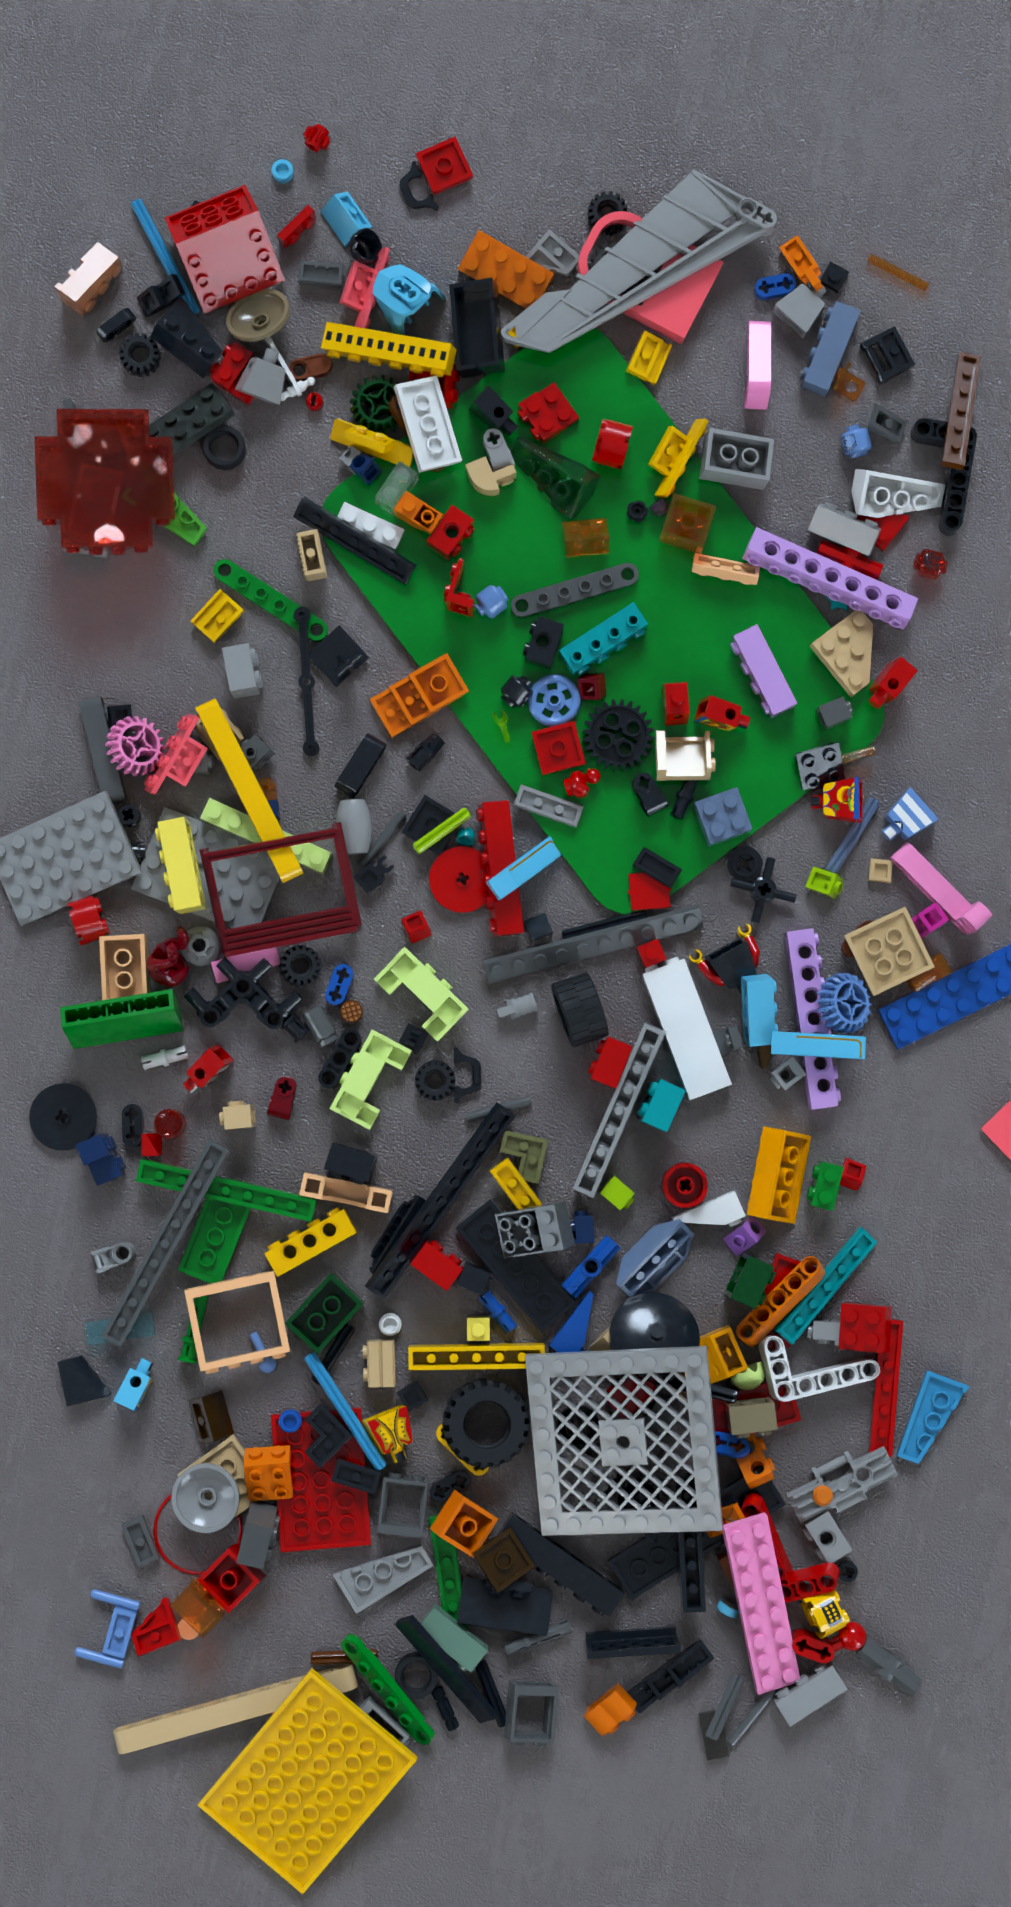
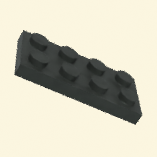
[139,383,235,464]

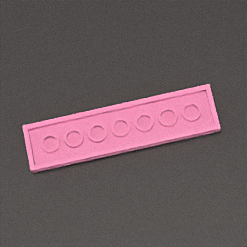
[722,1512,800,1695]

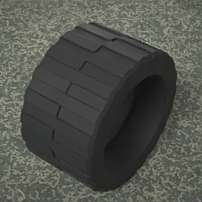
[551,972,609,1047]

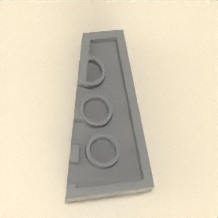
[333,1545,434,1614]

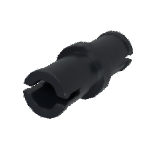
[670,780,699,820]

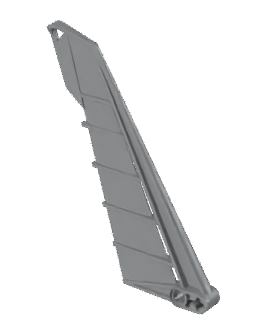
[501,170,777,353]

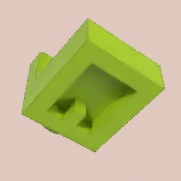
[805,866,843,899]

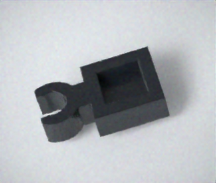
[354,856,394,894]

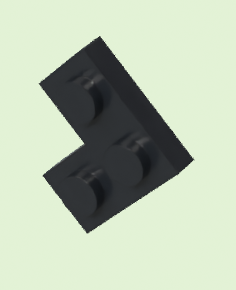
[304,1402,353,1468]

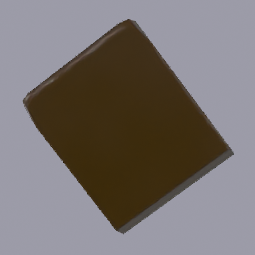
[756,1045,772,1069]

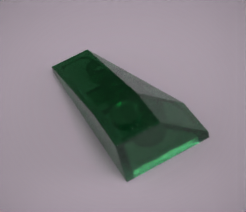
[511,436,600,520]

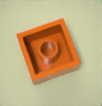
[430,1489,498,1558]

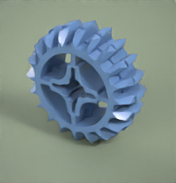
[816,973,872,1034]

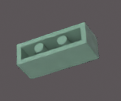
[420,1603,488,1673]

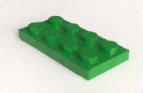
[178,1198,251,1283]

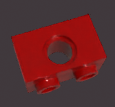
[427,505,475,560]

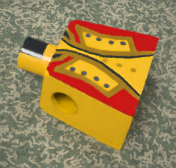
[361,1405,413,1463]

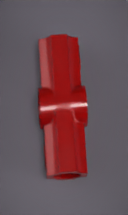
[817,540,883,580]

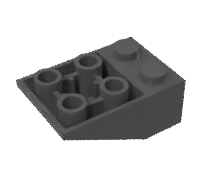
[495,1200,575,1259]

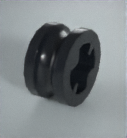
[838,1560,858,1582]

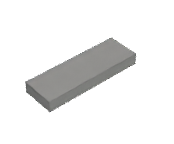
[513,784,584,828]

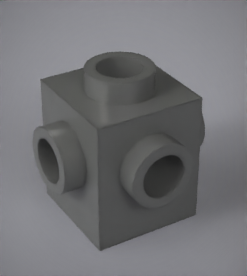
[240,734,275,772]

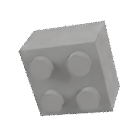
[222,643,263,699]

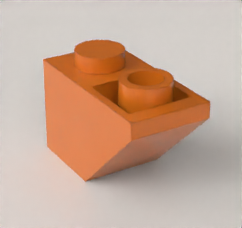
[394,491,443,534]

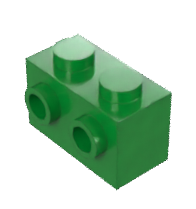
[806,1161,844,1211]

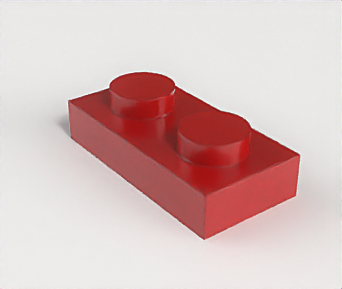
[277,205,316,248]

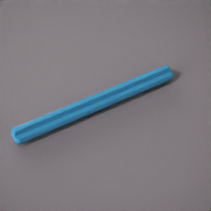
[131,199,200,315]
[304,1352,386,1471]

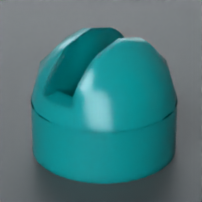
[457,827,475,846]

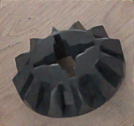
[727,846,763,882]

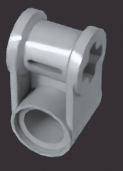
[483,428,515,472]
[90,1242,136,1274]

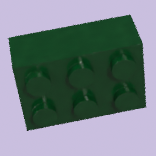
[724,1252,776,1309]
[284,1271,365,1354]

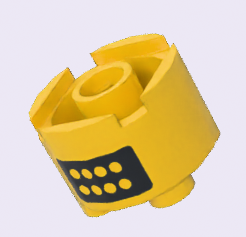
[800,1589,850,1639]

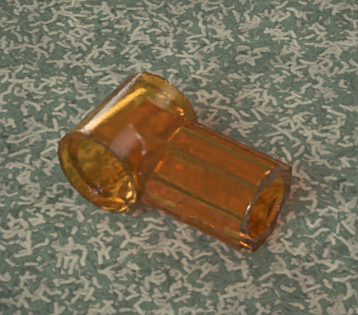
[906,952,953,993]

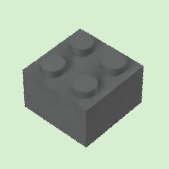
[236,1501,280,1569]

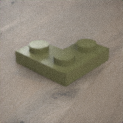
[500,1130,548,1184]

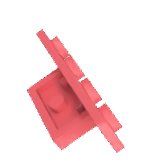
[340,247,390,329]

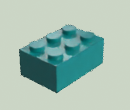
[636,1079,686,1132]

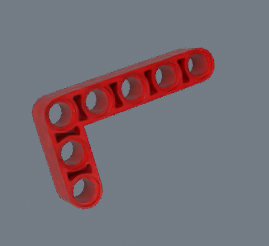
[741,1493,840,1602]

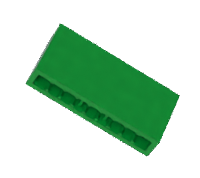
[60,989,184,1049]

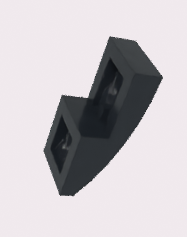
[136,274,186,317]

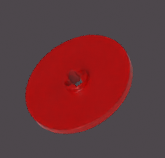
[429,846,489,913]

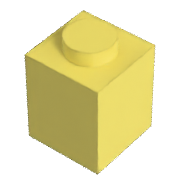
[467,1316,490,1341]

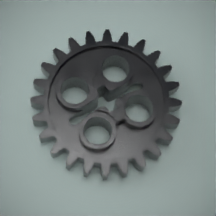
[582,699,654,772]

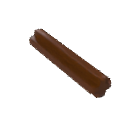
[311,1649,378,1665]

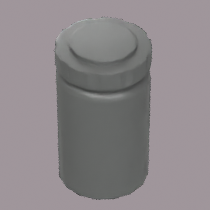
[302,1005,339,1049]

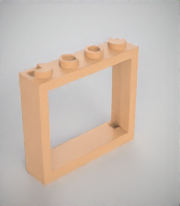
[184,1270,290,1374]

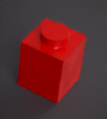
[636,939,666,969]

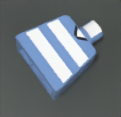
[882,787,938,841]

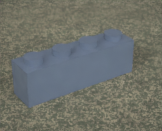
[800,301,861,397]

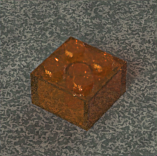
[659,493,716,554]
[170,1577,226,1638]

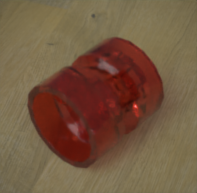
[154,1109,187,1138]

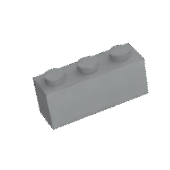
[808,502,881,556]
[773,1662,848,1727]

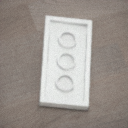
[394,375,462,473]

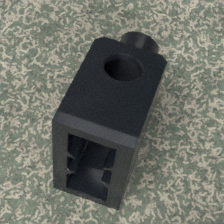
[469,386,518,436]

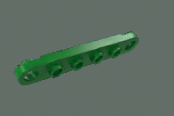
[214,559,328,642]
[341,1633,435,1745]

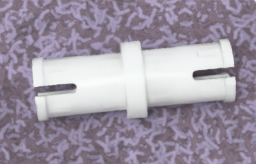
[141,1045,188,1070]

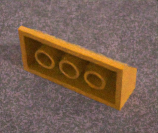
[747,1126,811,1224]

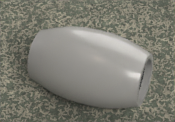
[336,799,372,855]

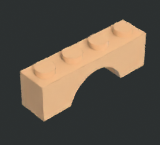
[299,1172,394,1213]

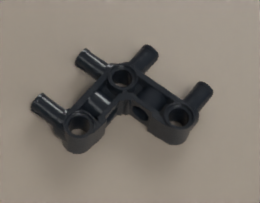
[183,957,303,1029]

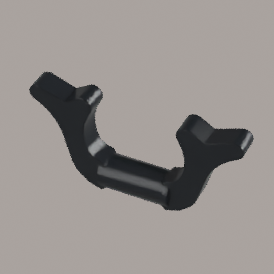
[399,161,439,211]
[454,1047,481,1103]

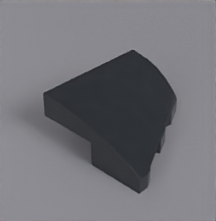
[57,1355,112,1406]

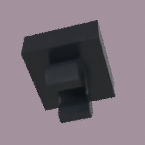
[398,1023,428,1053]

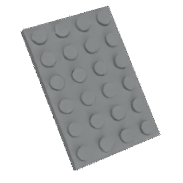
[0,791,143,926]
[131,807,280,928]

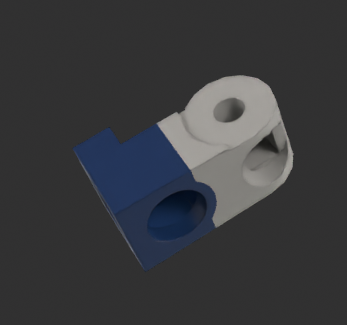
[338,445,382,486]

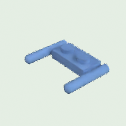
[74,1589,140,1669]

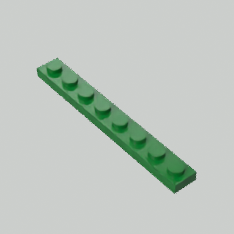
[136,1159,317,1222]

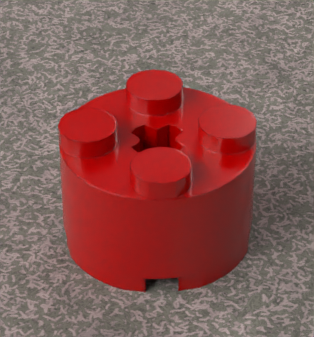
[592,419,633,470]
[67,895,110,946]
[661,1162,708,1208]

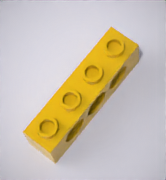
[264,1207,358,1277]

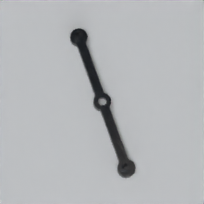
[294,607,319,756]

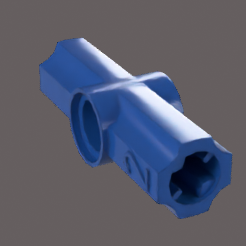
[561,1235,621,1298]

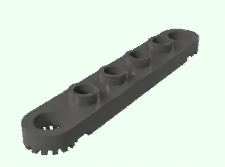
[511,563,639,618]

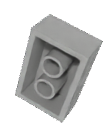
[699,428,774,490]

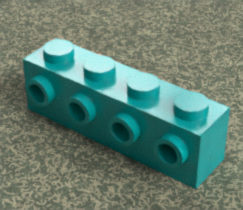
[559,602,648,676]

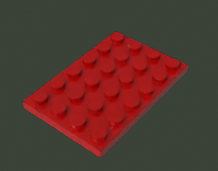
[271,1407,372,1552]

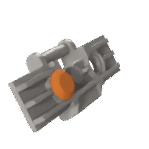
[786,1446,898,1523]

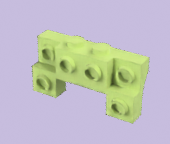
[374,947,469,1042]
[330,1029,412,1130]

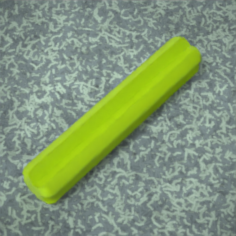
[413,808,471,854]

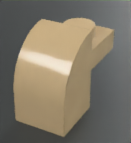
[465,456,516,496]

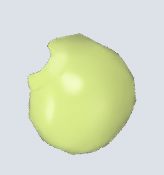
[730,1361,765,1390]

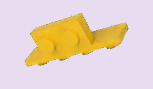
[330,418,414,469]
[648,418,709,498]

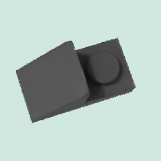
[868,404,907,443]

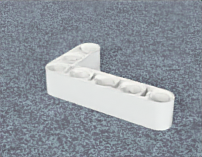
[759,1335,880,1402]

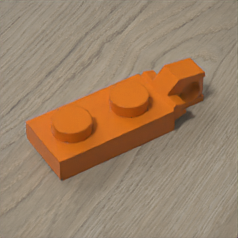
[779,235,823,292]

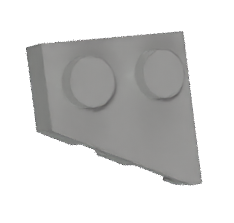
[526,229,579,276]

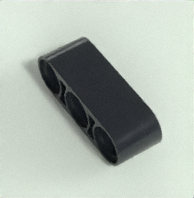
[334,733,387,799]
[318,1029,362,1088]

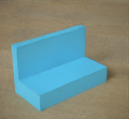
[320,192,372,246]

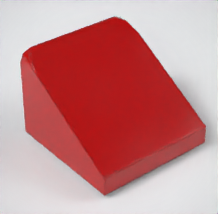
[401,910,432,943]
[839,1158,867,1191]

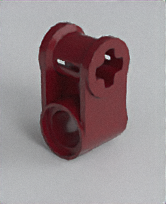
[267,1076,297,1121]

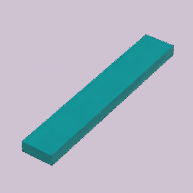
[774,1227,878,1345]

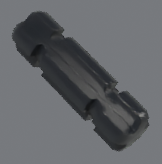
[431,1686,459,1731]

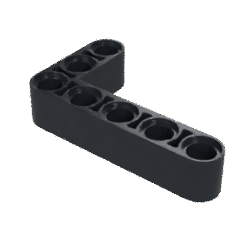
[910,418,977,536]

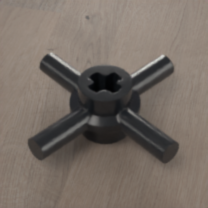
[730,857,797,924]

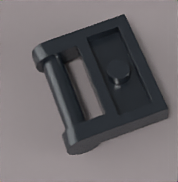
[859,326,915,384]

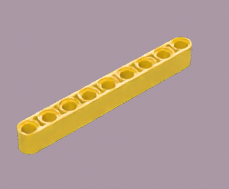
[195,698,303,883]

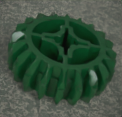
[350,374,403,435]

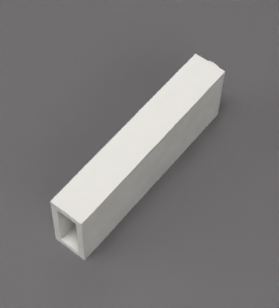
[641,957,732,1100]

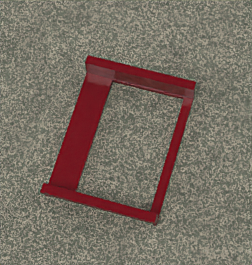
[199,822,362,957]

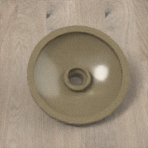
[226,289,290,342]

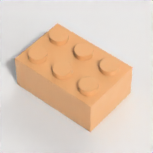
[99,934,151,1000]

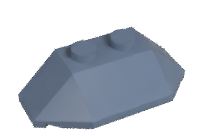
[616,1219,694,1298]

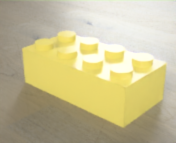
[155,817,207,914]

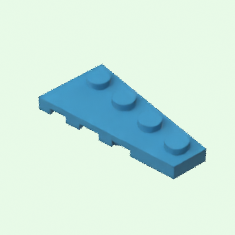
[896,1370,970,1464]

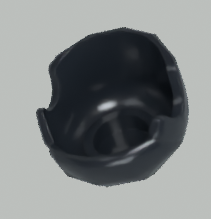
[349,228,382,265]

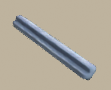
[825,797,880,874]

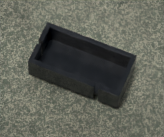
[449,278,505,378]

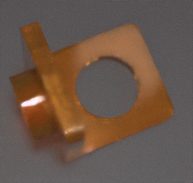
[833,362,865,401]

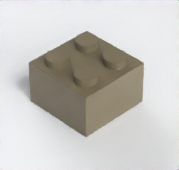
[724,1397,778,1438]

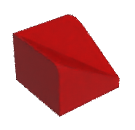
[141,1133,162,1156]

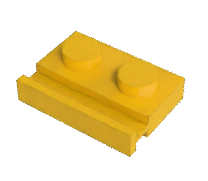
[626,330,672,386]
[190,589,245,644]

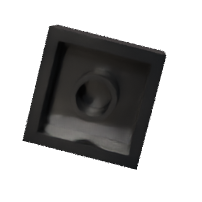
[324,1142,377,1185]

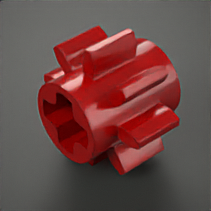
[303,124,331,152]

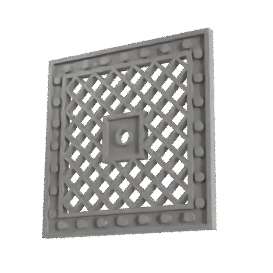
[525,1346,723,1536]

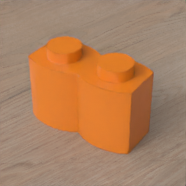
[583,1683,637,1736]

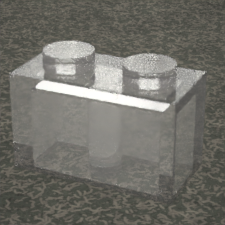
[375,461,419,516]

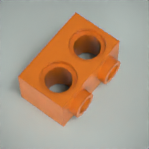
[731,1433,776,1490]

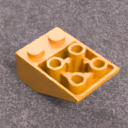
[682,1324,748,1393]

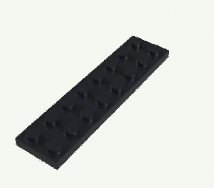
[608,1465,786,1600]

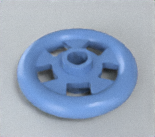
[528,674,581,727]

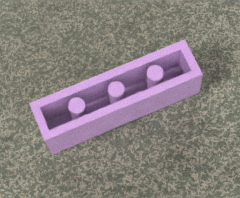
[730,625,797,718]

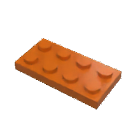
[458,230,555,309]

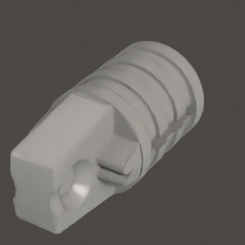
[497,992,538,1020]

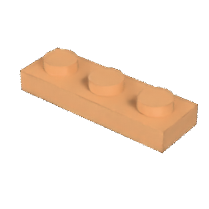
[692,553,760,585]

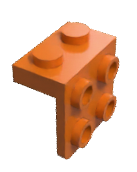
[243,1445,293,1501]

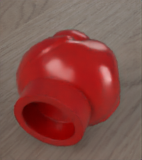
[564,768,601,798]

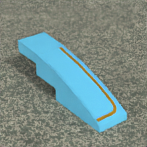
[486,836,562,901]
[771,1031,866,1059]

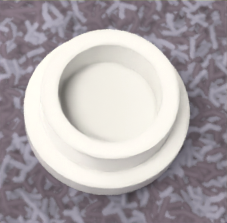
[379,1313,402,1336]

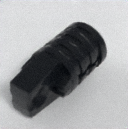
[405,733,445,772]

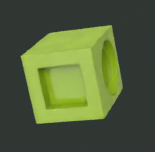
[599,1175,635,1210]

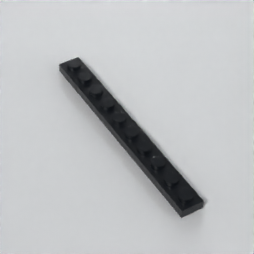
[365,1102,515,1300]

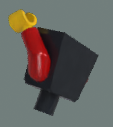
[689,924,760,994]

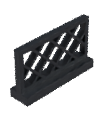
[585,1626,681,1659]

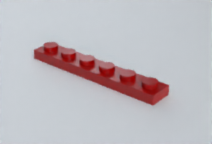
[868,1319,904,1457]

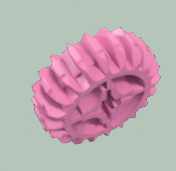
[105,716,166,776]

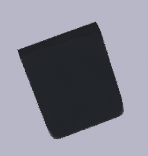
[525,913,553,941]

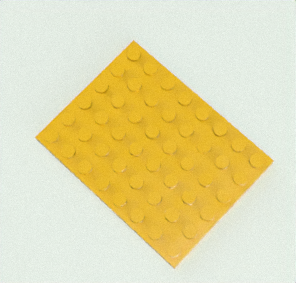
[197,1668,418,1894]

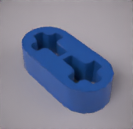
[754,274,796,300]
[325,964,354,1005]
[715,1432,750,1459]

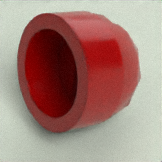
[306,392,324,412]

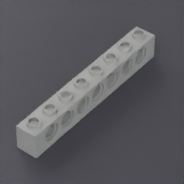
[573,1023,667,1198]

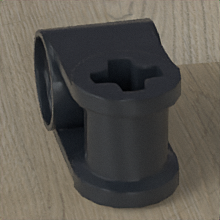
[632,772,668,817]

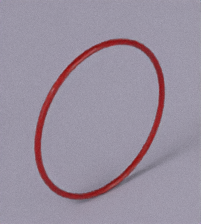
[154,1494,242,1575]

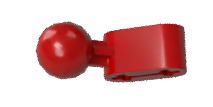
[791,1621,867,1663]

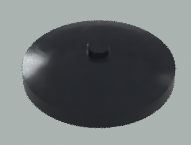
[609,1292,700,1382]

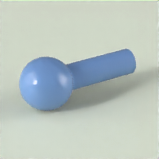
[249,1331,277,1373]

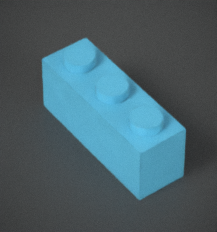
[741,974,778,1047]

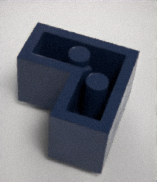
[75,1133,126,1186]

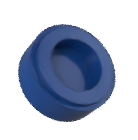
[279,1409,302,1433]

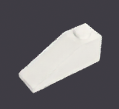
[672,1191,745,1227]

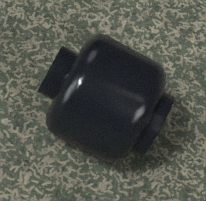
[501,675,533,708]

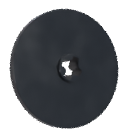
[29,1083,97,1151]

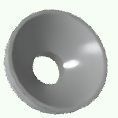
[181,926,221,967]

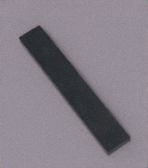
[293,496,417,585]
[395,1615,498,1723]

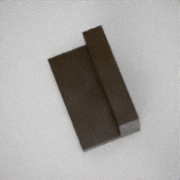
[188,1390,234,1444]

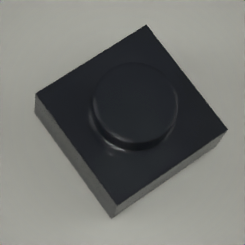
[820,261,849,293]
[107,704,132,729]
[397,1380,428,1412]

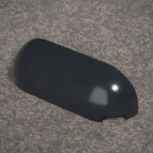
[369,1195,426,1274]

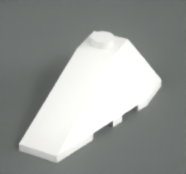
[851,469,945,518]

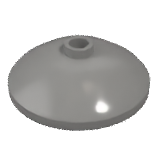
[172,1463,240,1533]

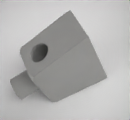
[773,284,826,339]
[235,348,285,405]

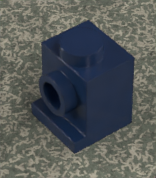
[570,1210,594,1244]

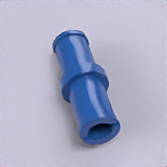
[478,1290,517,1334]

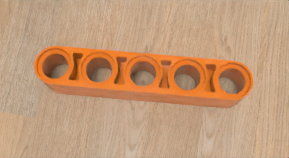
[736,1256,825,1346]

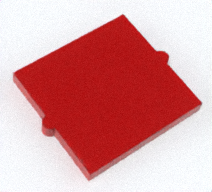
[628,873,671,911]

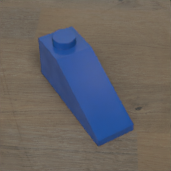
[549,1290,593,1352]

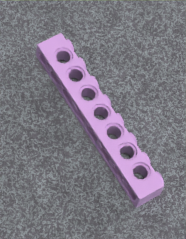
[742,527,918,629]
[784,928,841,1110]

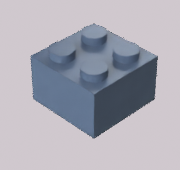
[693,787,752,847]

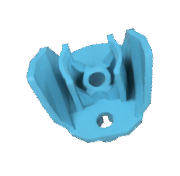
[372,264,446,335]

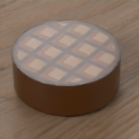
[340,1000,363,1023]

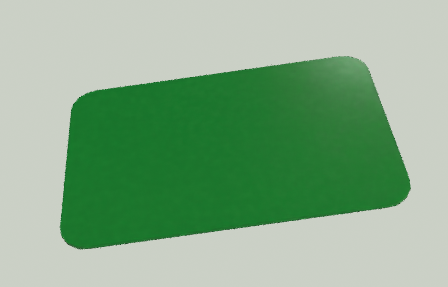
[323,328,885,915]

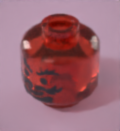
[913,549,948,580]

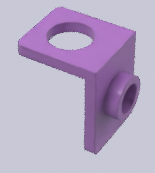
[723,1216,766,1256]

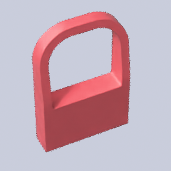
[578,211,724,344]

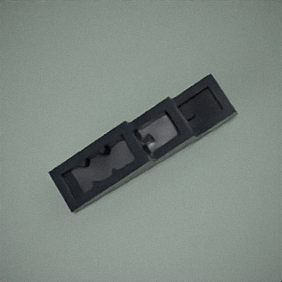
[627,1639,715,1714]

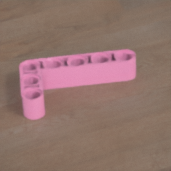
[890,842,992,935]

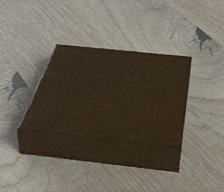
[471,1527,535,1593]

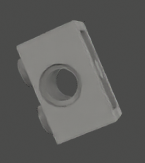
[803,1510,853,1563]

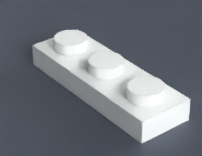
[338,502,405,551]

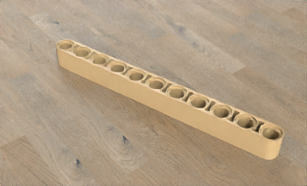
[113,1664,358,1754]

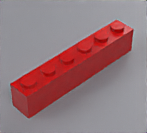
[476,800,524,937]

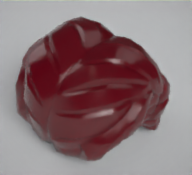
[146,926,190,987]

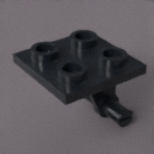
[309,625,369,687]

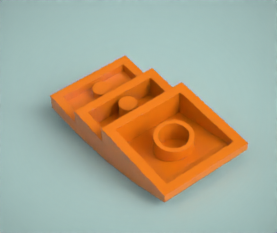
[369,653,469,739]

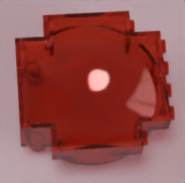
[34,409,175,555]

